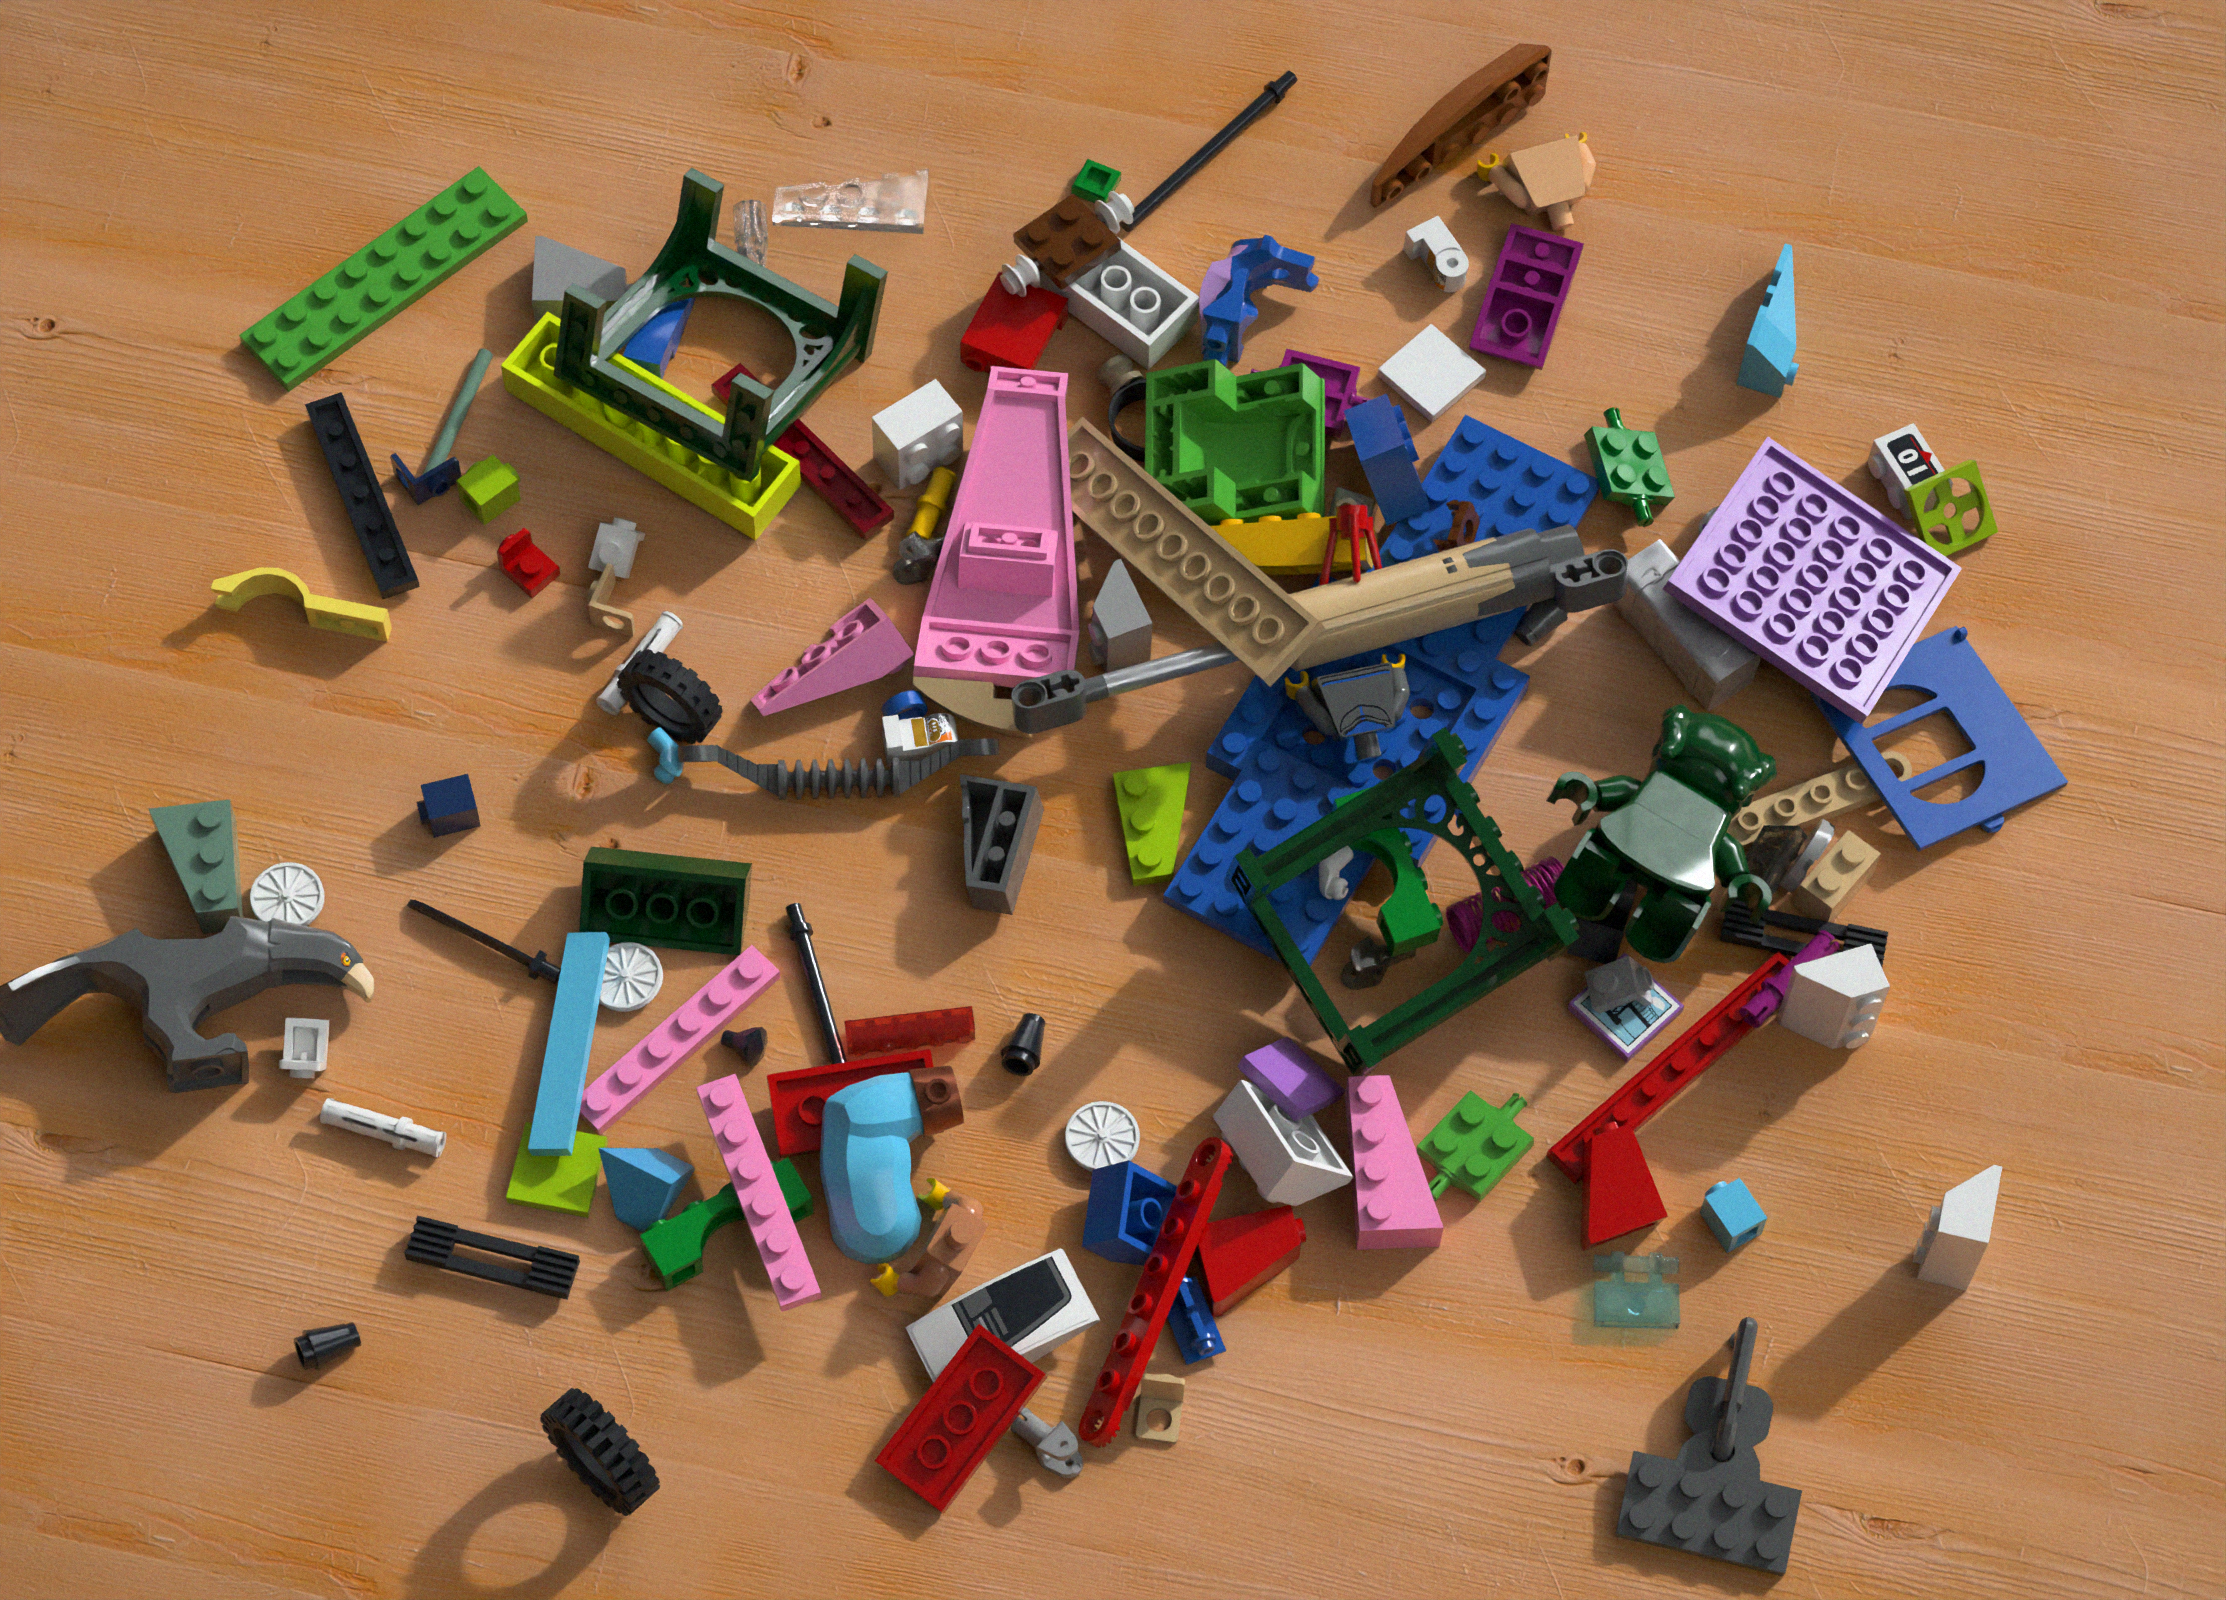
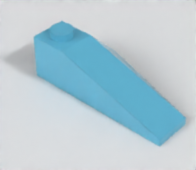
[1737,243,1799,398]

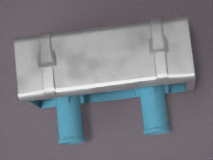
[1613,539,1761,711]

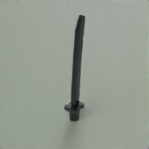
[407,899,561,984]

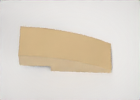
[913,676,1033,739]

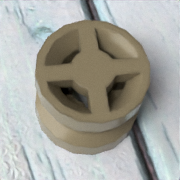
[1097,354,1145,398]

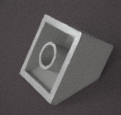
[1088,559,1152,673]

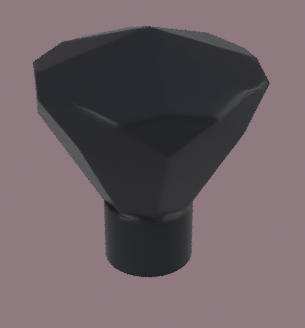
[721,1027,768,1066]

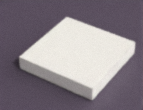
[1377,324,1486,423]

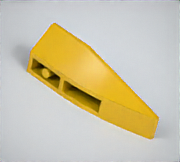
[1210,513,1377,575]

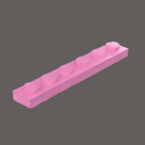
[579,945,781,1135]
[696,1073,821,1312]

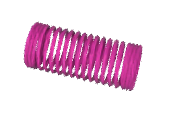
[1446,856,1565,953]

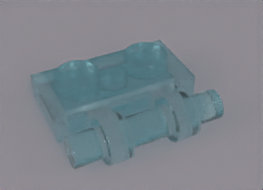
[1593,1251,1680,1329]

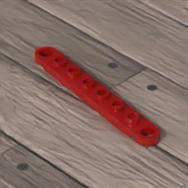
[1078,1137,1233,1448]

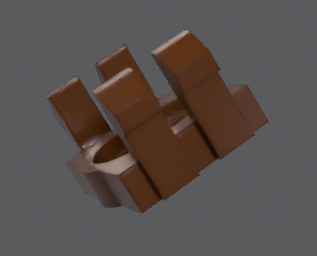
[1433,500,1480,552]

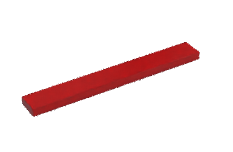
[1546,951,1790,1185]

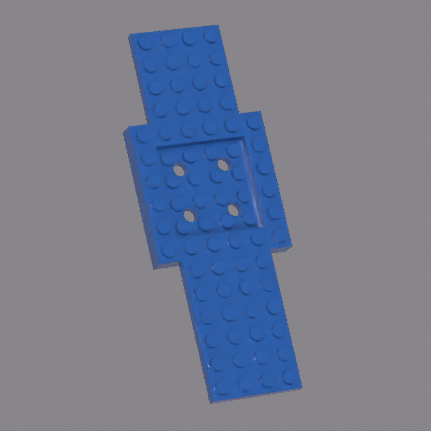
[1163,414,1601,967]

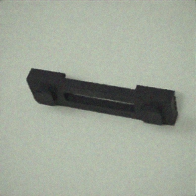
[1720,900,1888,967]
[404,1215,580,1300]

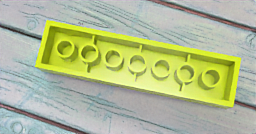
[501,311,801,541]

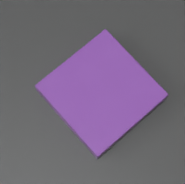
[1237,1037,1345,1121]

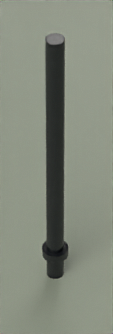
[1119,71,1297,232]
[785,903,847,1064]

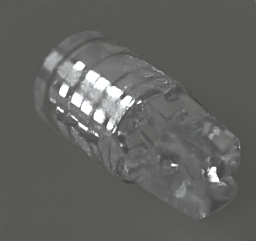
[733,200,769,267]

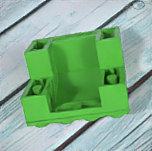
[1145,359,1325,526]

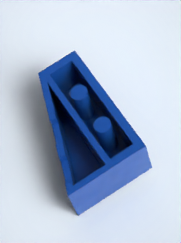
[1344,394,1430,526]

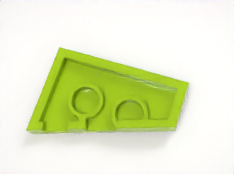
[1112,762,1191,886]

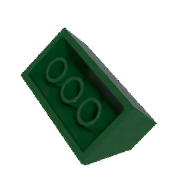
[579,846,752,956]

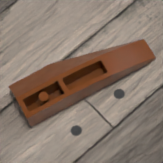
[1370,43,1552,208]

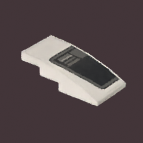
[905,1248,1101,1383]

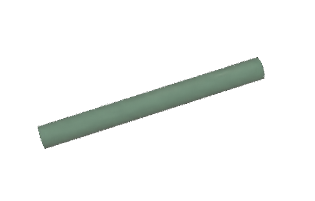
[422,349,493,475]

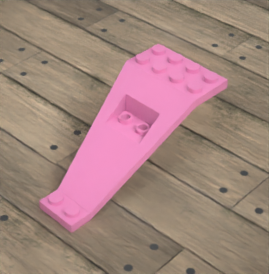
[913,366,1080,688]

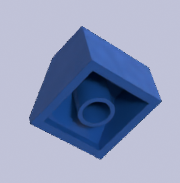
[1082,1160,1178,1266]

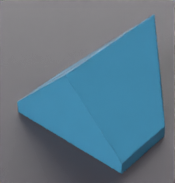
[598,1148,695,1233]

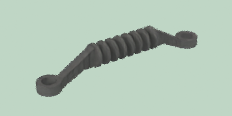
[678,739,999,800]

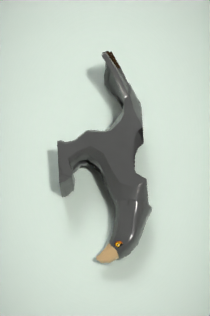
[0,916,374,1093]

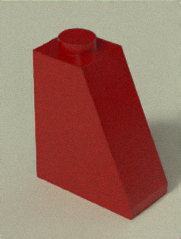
[1580,1122,1668,1252]
[1194,1205,1306,1318]

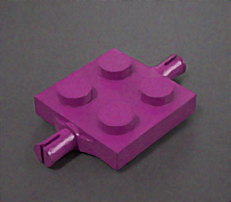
[1250,348,1372,438]

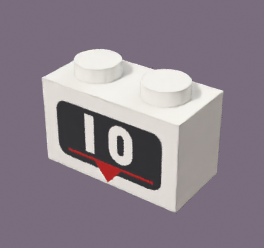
[1868,423,1953,520]

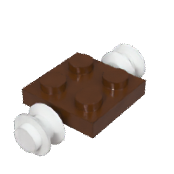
[1000,191,1135,297]

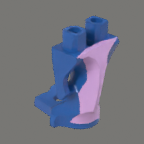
[1199,235,1319,367]

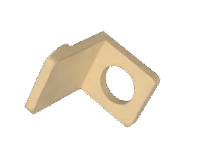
[587,563,635,637]
[1136,1373,1185,1444]

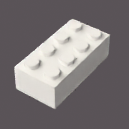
[1039,239,1199,370]

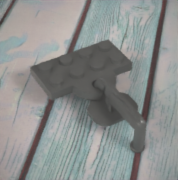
[1615,1317,1802,1576]

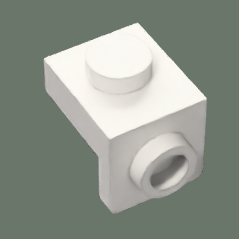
[588,517,645,578]
[279,1017,329,1078]

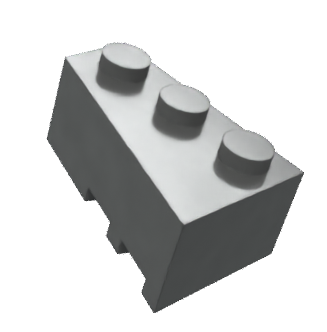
[960,774,1044,915]

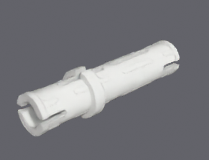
[596,611,683,715]
[320,1098,447,1158]

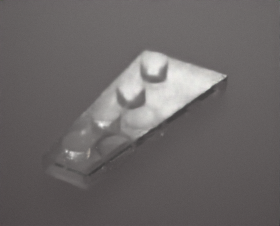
[772,169,929,234]

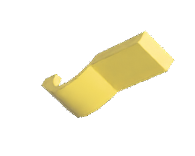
[211,567,392,642]

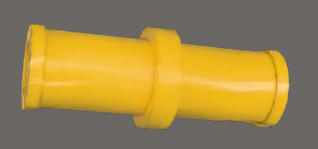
[906,467,957,546]

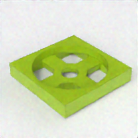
[1903,459,1998,557]

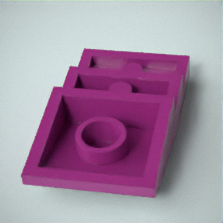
[1469,223,1584,370]

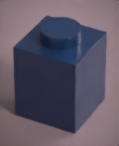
[416,774,481,838]

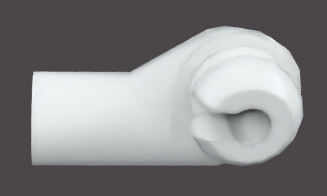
[1319,846,1353,900]

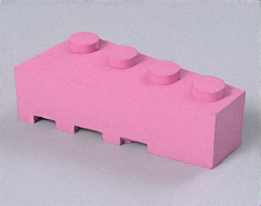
[1345,1075,1444,1250]

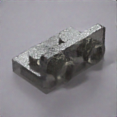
[1746,825,1807,896]

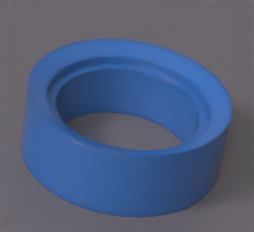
[881,690,928,720]

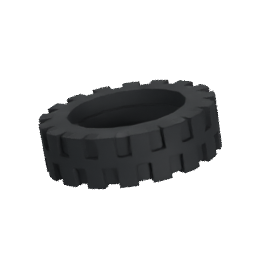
[617,649,723,744]

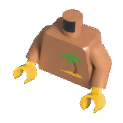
[870,1178,988,1299]

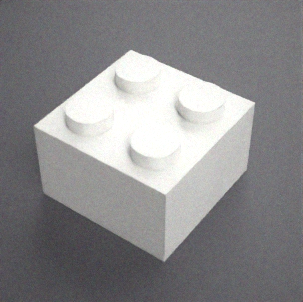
[872,379,963,490]

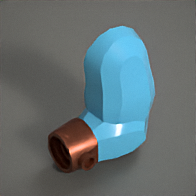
[820,1066,964,1264]

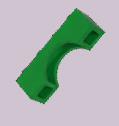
[1331,787,1443,957]
[640,1157,814,1292]

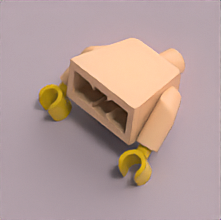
[1477,132,1596,231]

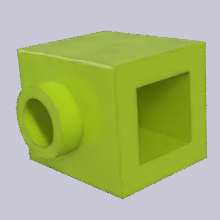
[456,454,521,526]

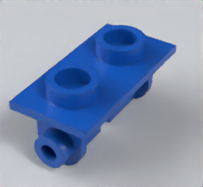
[1167,1275,1226,1365]

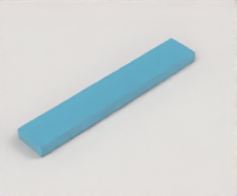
[528,932,610,1156]

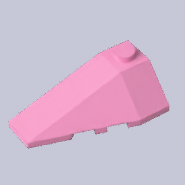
[750,597,914,716]

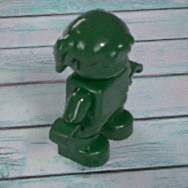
[1546,704,1777,963]

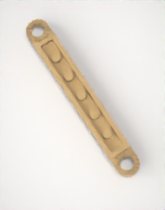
[1638,751,1912,889]

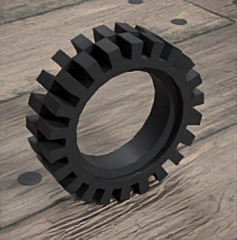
[540,1388,660,1516]

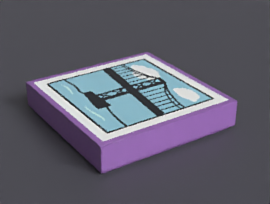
[1567,952,1684,1063]

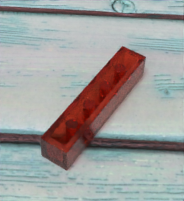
[844,1006,975,1056]

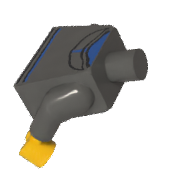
[1285,654,1410,761]

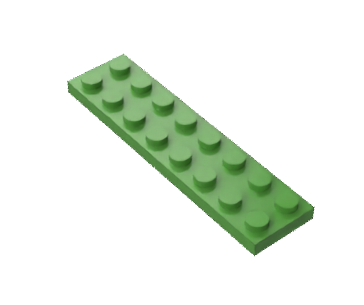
[239,166,528,392]

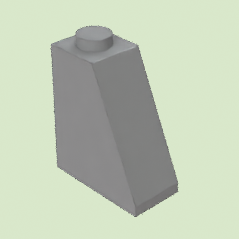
[532,236,634,321]

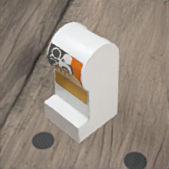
[1403,216,1469,293]
[882,713,958,767]

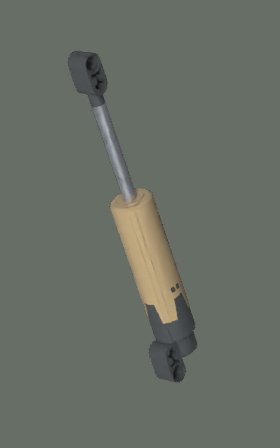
[1011,524,1628,734]

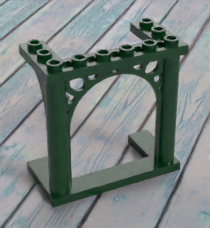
[553,168,888,483]
[1226,727,1580,1076]

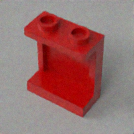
[960,271,1069,374]

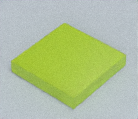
[506,1122,608,1218]

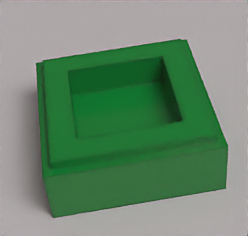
[1071,159,1121,204]

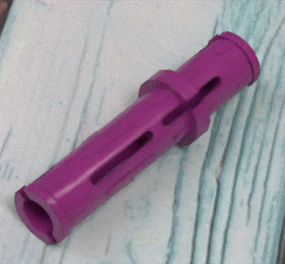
[1739,930,1839,1028]

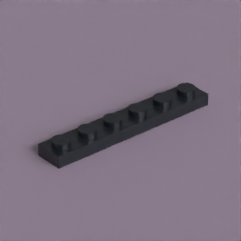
[305,392,420,600]

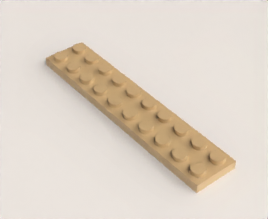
[1067,417,1326,687]

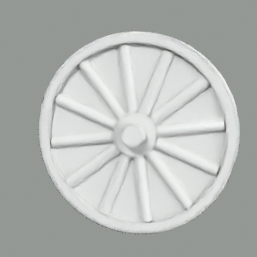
[250,862,325,926]
[599,942,663,1012]
[1065,1101,1140,1172]

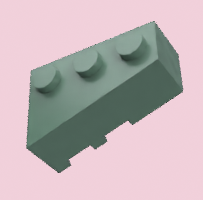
[149,799,243,934]

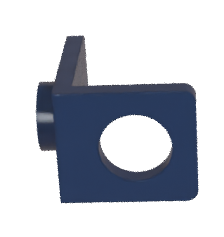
[390,453,462,505]

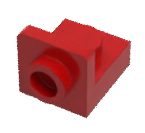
[497,528,561,599]

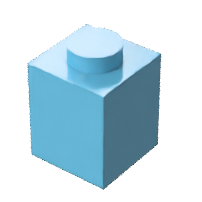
[1700,1178,1767,1253]

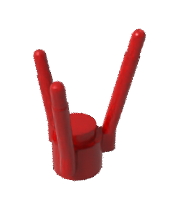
[1319,505,1382,586]

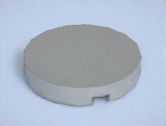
[1778,818,1835,892]

